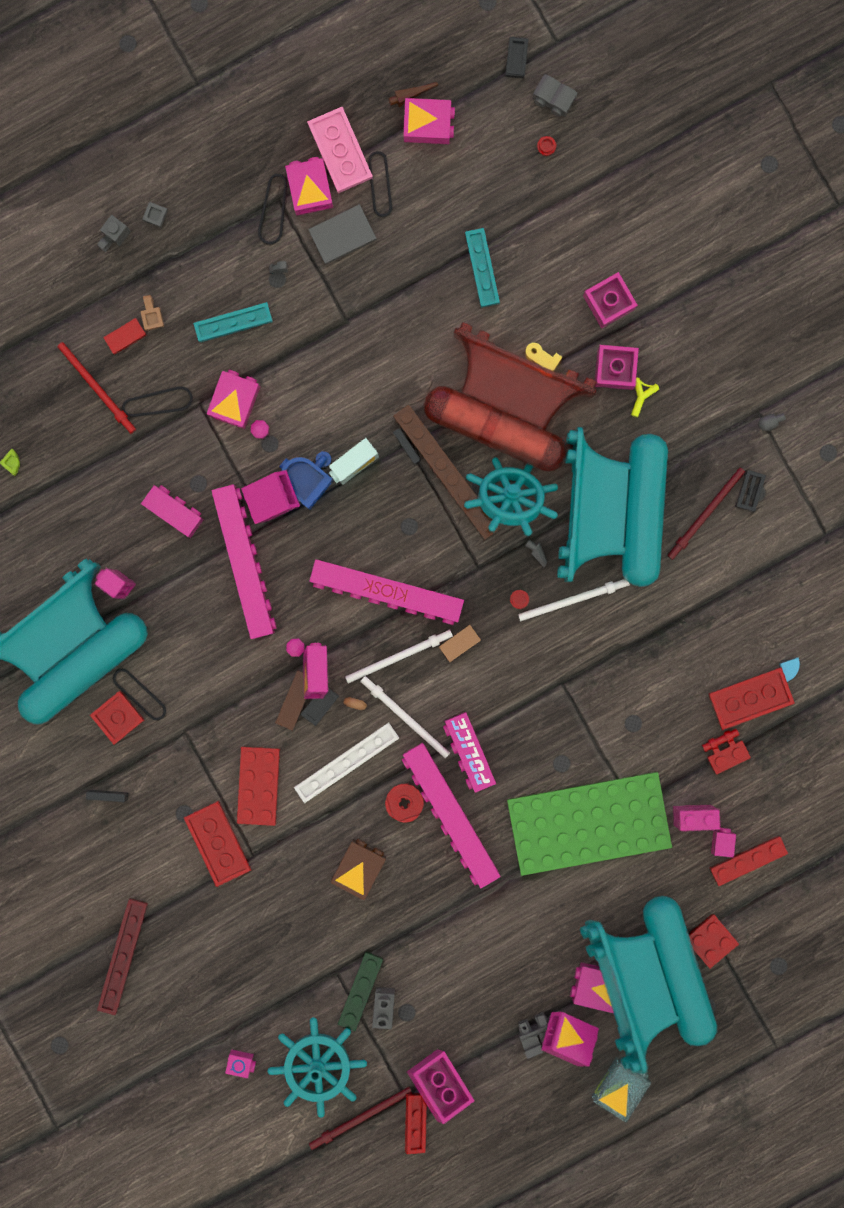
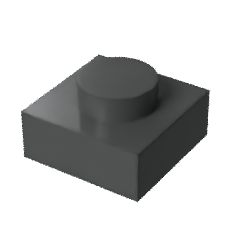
[142,202,168,228]

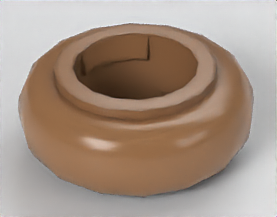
[343,697,367,710]

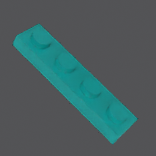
[465,228,500,308]
[194,302,273,343]

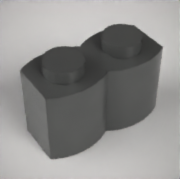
[533,74,578,117]

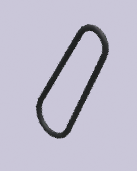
[258,174,287,244]
[122,386,193,417]

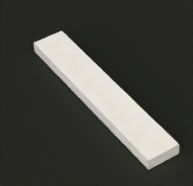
[294,722,399,803]

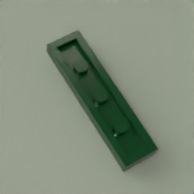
[338,951,383,1031]

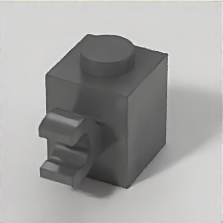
[97,215,131,252]

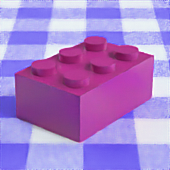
[407,1049,474,1124]

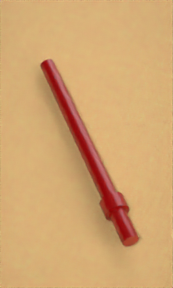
[57,342,136,434]

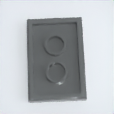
[308,204,377,265]

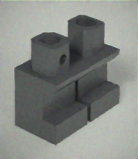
[372,987,395,1030]
[518,1012,549,1059]

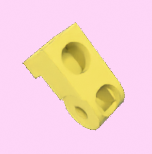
[525,343,562,376]

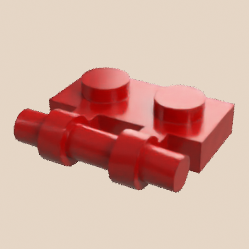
[702,729,751,775]

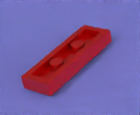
[405,1093,427,1154]

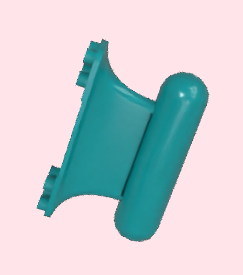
[557,427,668,587]
[0,559,148,725]
[580,896,717,1074]

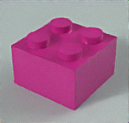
[583,272,638,329]
[594,345,639,390]

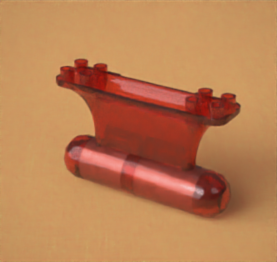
[423,322,597,472]

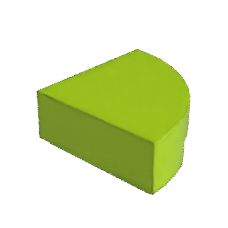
[0,449,20,476]

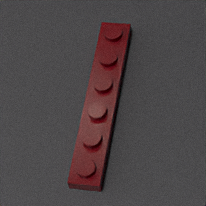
[97,898,148,1016]

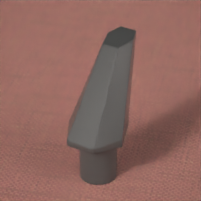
[525,540,548,568]

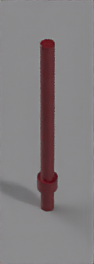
[667,468,745,560]
[309,1086,413,1150]

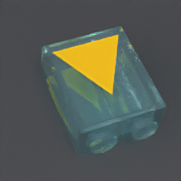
[592,1057,651,1123]

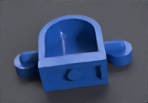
[279,452,334,510]

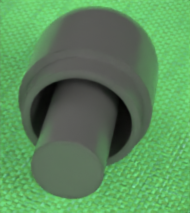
[758,413,786,431]

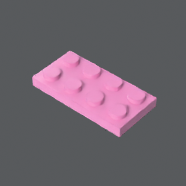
[307,107,373,193]

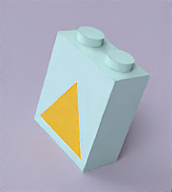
[329,438,379,485]

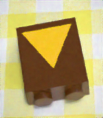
[330,839,386,901]

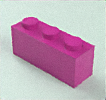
[141,485,204,538]
[95,568,136,599]

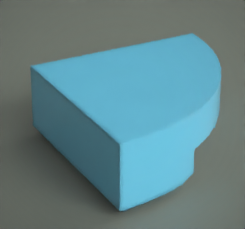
[779,658,800,682]

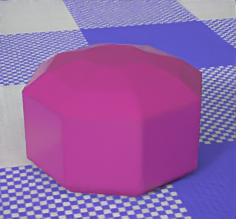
[251,420,269,439]
[286,639,305,657]

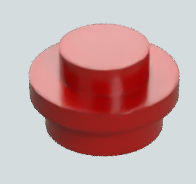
[537,136,556,156]
[510,590,529,609]

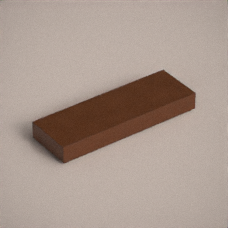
[275,670,306,731]

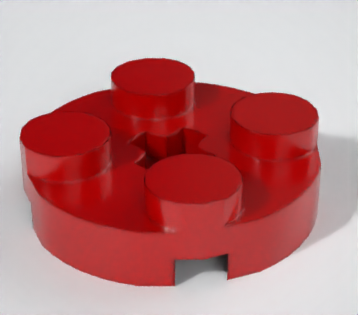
[385,783,424,823]

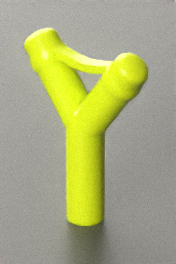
[631,377,659,418]

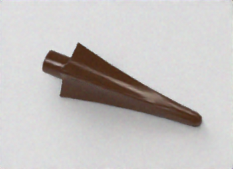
[388,82,438,107]

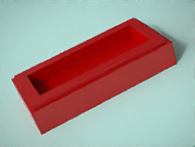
[103,318,147,355]

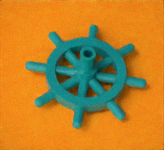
[464,457,558,536]
[267,1017,367,1118]

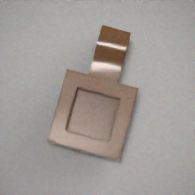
[140,295,164,331]

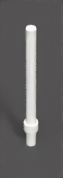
[518,579,630,621]
[345,630,453,683]
[360,676,450,758]

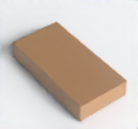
[439,625,481,662]

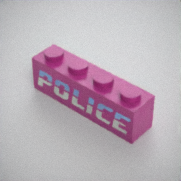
[443,712,496,793]

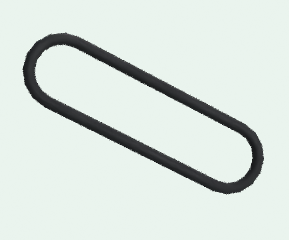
[368,151,392,217]
[113,669,166,720]

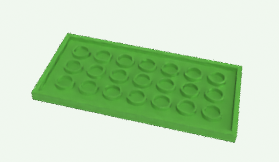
[507,772,672,876]

